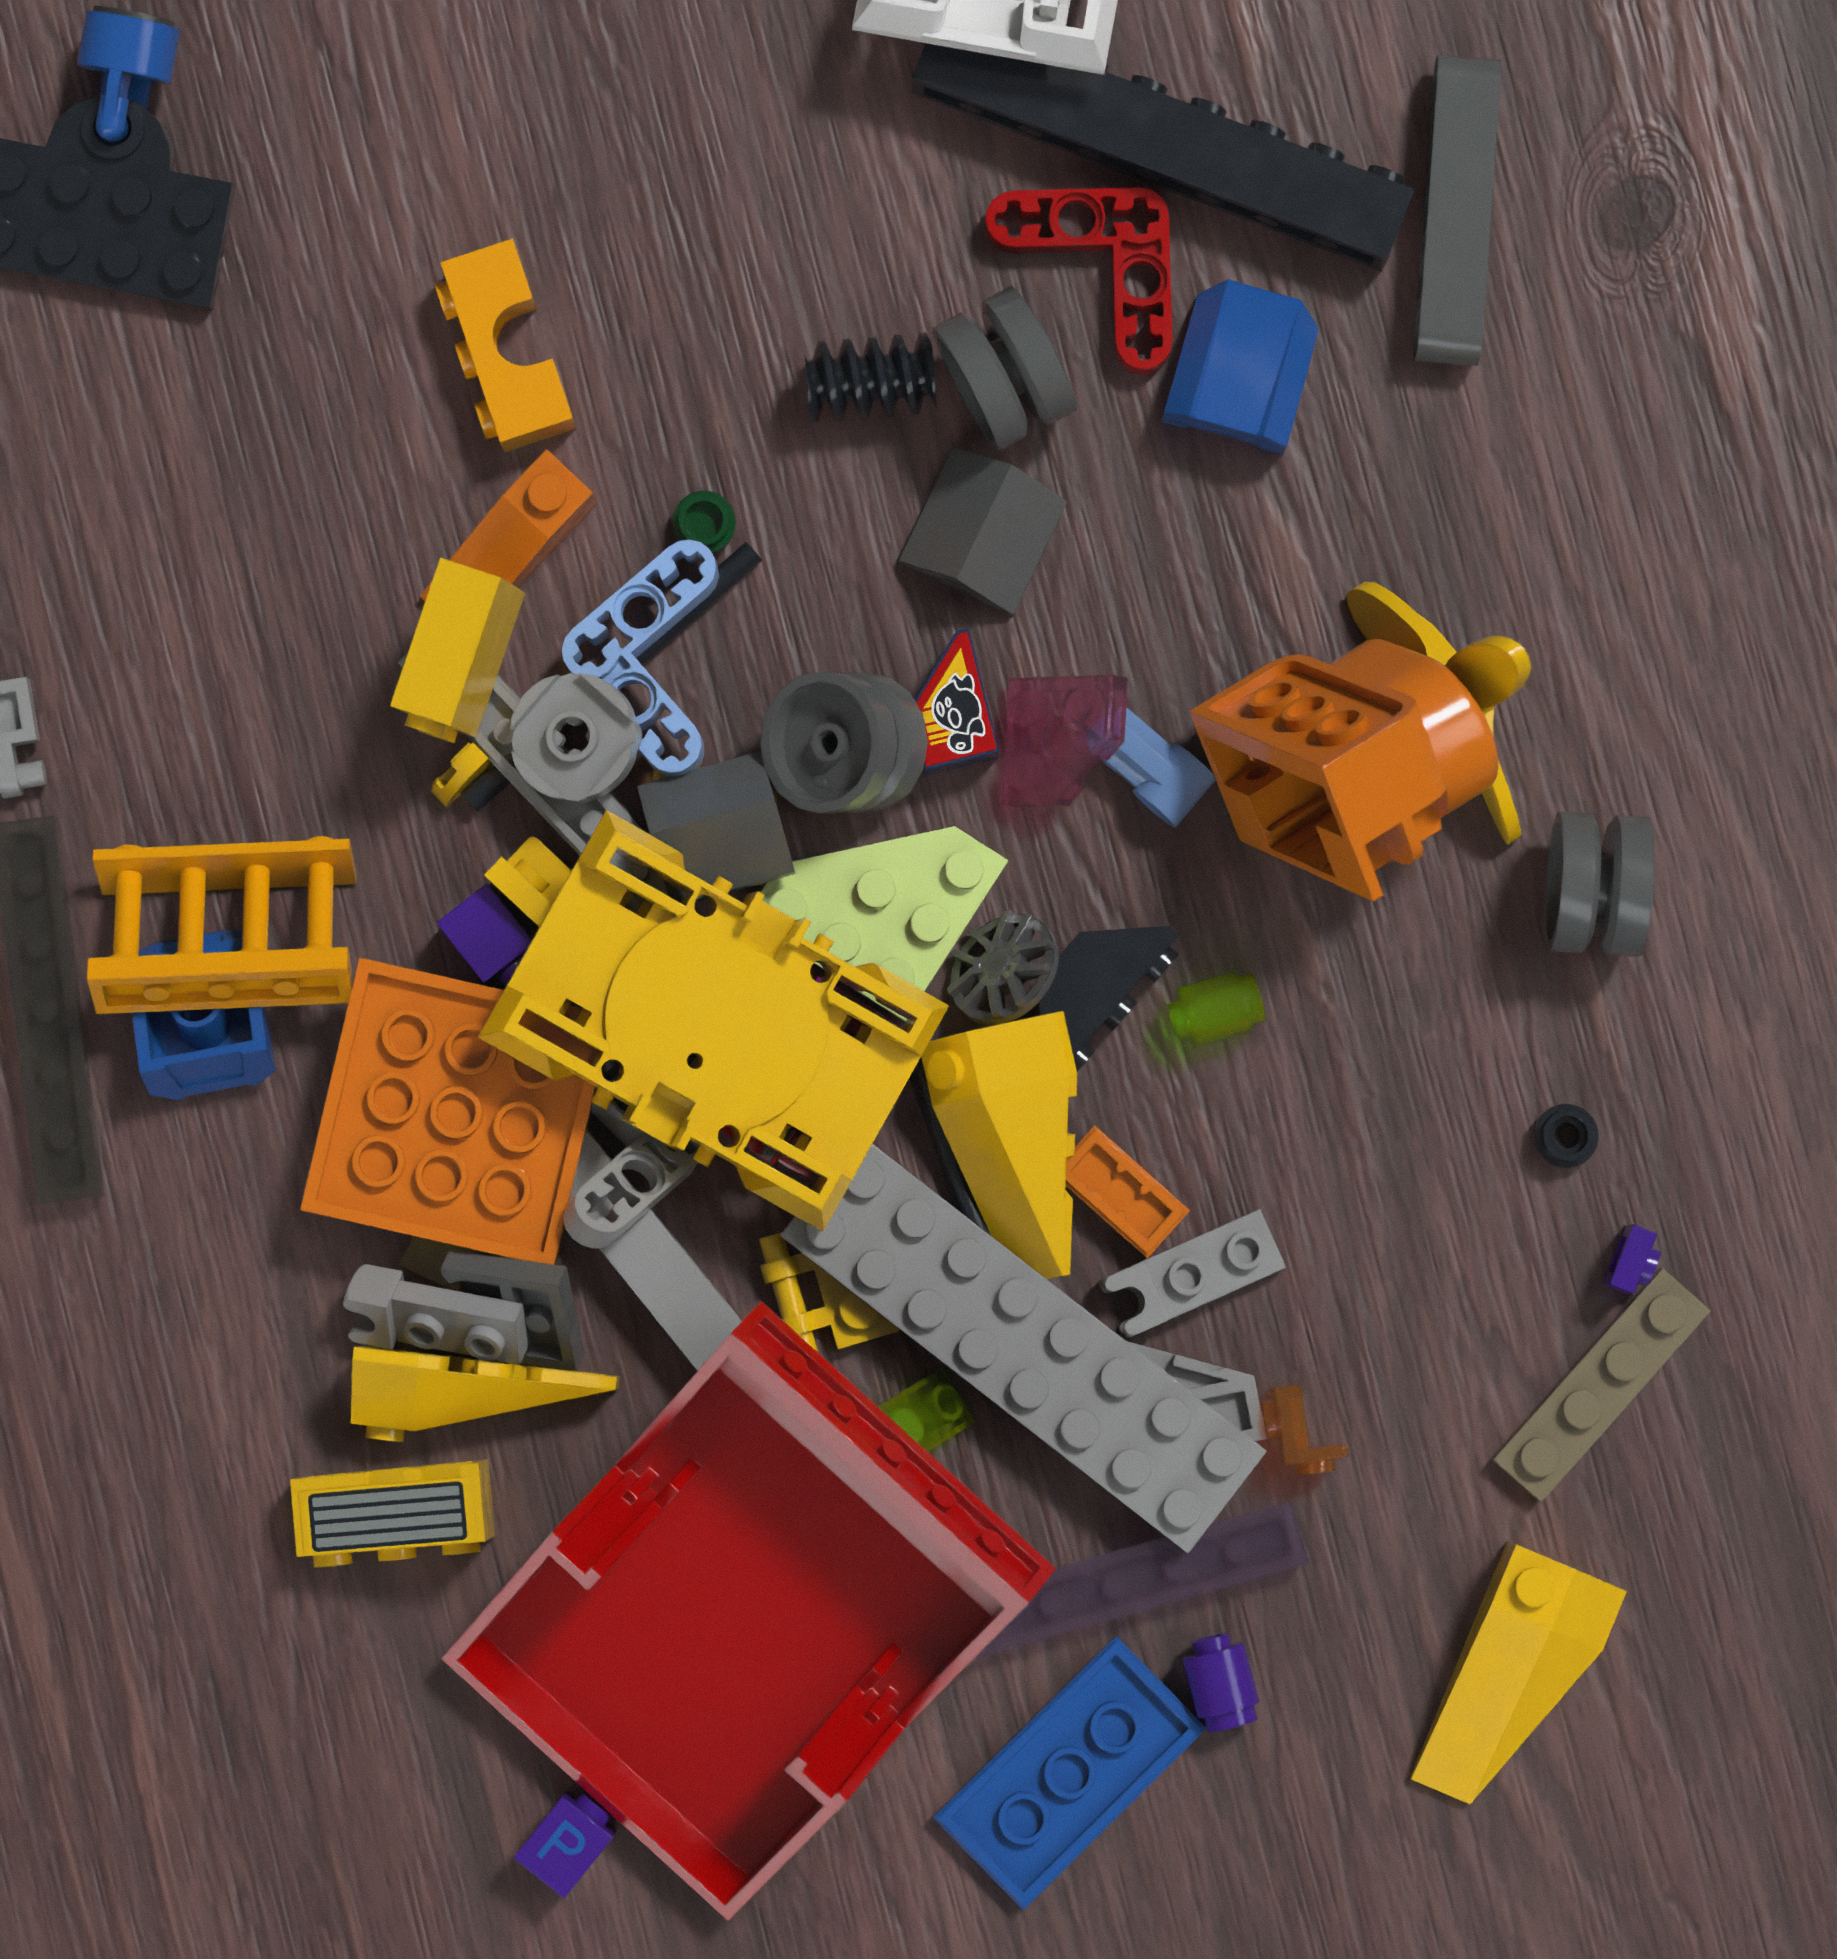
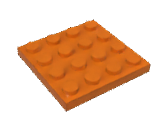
[300,957,599,1265]

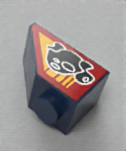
[915,628,1000,777]

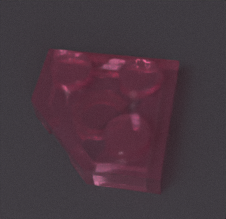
[1002,674,1128,807]

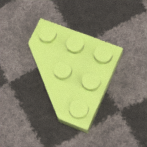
[761,826,1008,1022]

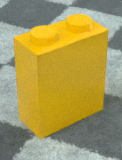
[390,558,525,743]

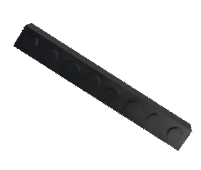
[912,43,1415,272]

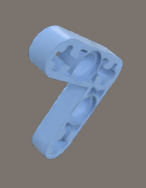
[562,540,719,777]

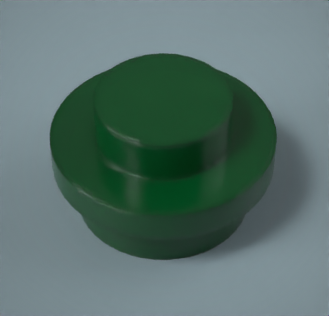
[673,491,736,554]

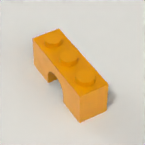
[434,238,576,453]

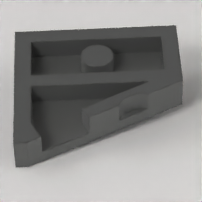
[441,1250,585,1371]

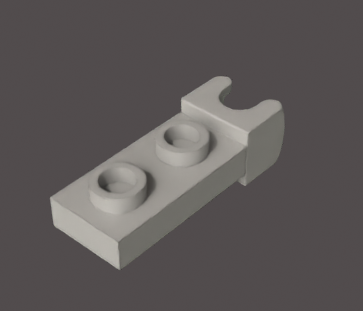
[1098,1209,1286,1339]
[343,1264,528,1365]

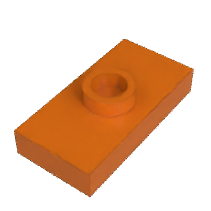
[1066,1125,1190,1259]

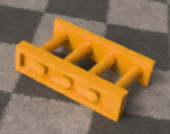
[87,836,356,1014]

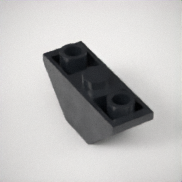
[1037,926,1180,1072]

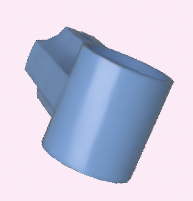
[1084,702,1216,828]

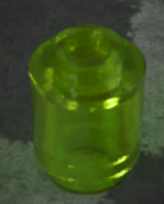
[1167,971,1266,1049]

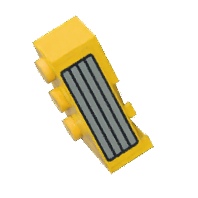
[290,1459,495,1567]

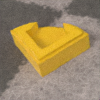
[431,743,493,808]

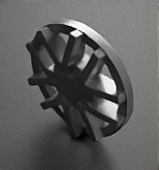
[947,910,1059,1025]

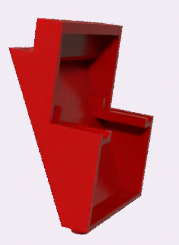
[441,1301,1056,1921]

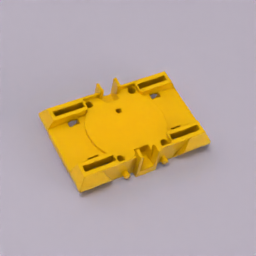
[478,810,949,1232]

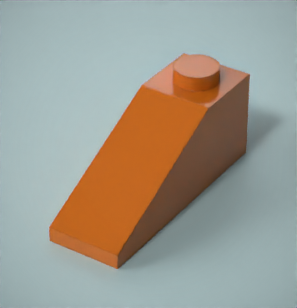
[420,449,597,602]

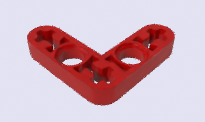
[985,187,1173,375]

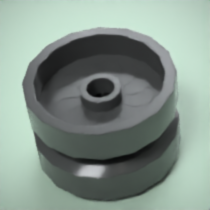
[932,286,1077,452]
[760,671,928,814]
[1544,811,1654,957]

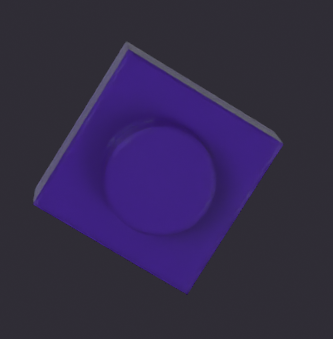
[1602,1224,1661,1294]

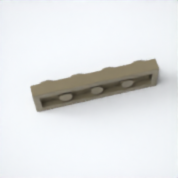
[1491,1268,1711,1502]

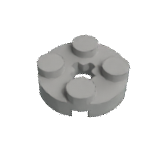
[510,673,642,803]

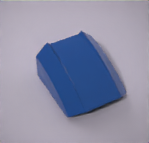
[1162,279,1319,456]
[132,929,276,1101]

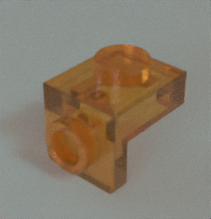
[1262,1384,1349,1475]

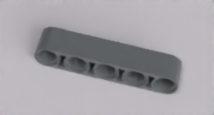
[1413,55,1501,366]

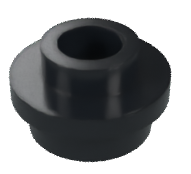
[1534,1104,1599,1168]

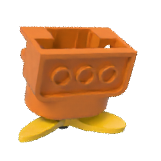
[1189,582,1531,902]

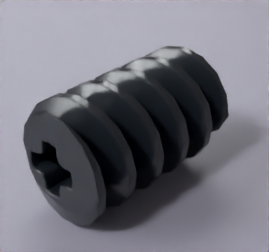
[805,333,937,423]

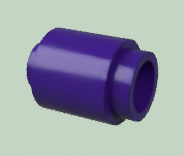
[1182,1633,1260,1732]

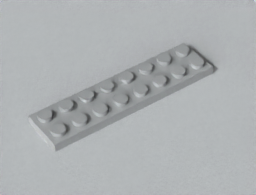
[780,1144,1267,1553]

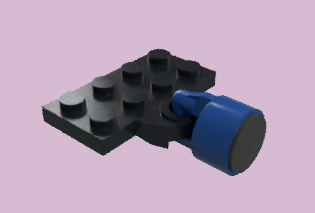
[0,6,236,309]

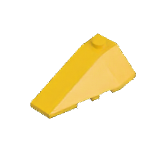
[921,1011,1077,1279]
[351,1346,620,1442]
[1410,1541,1627,1804]

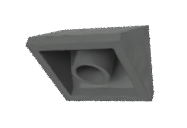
[899,447,1067,617]
[637,751,795,903]

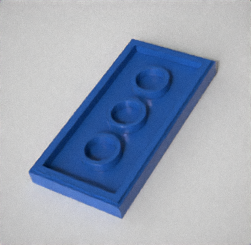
[933,1635,1207,1910]

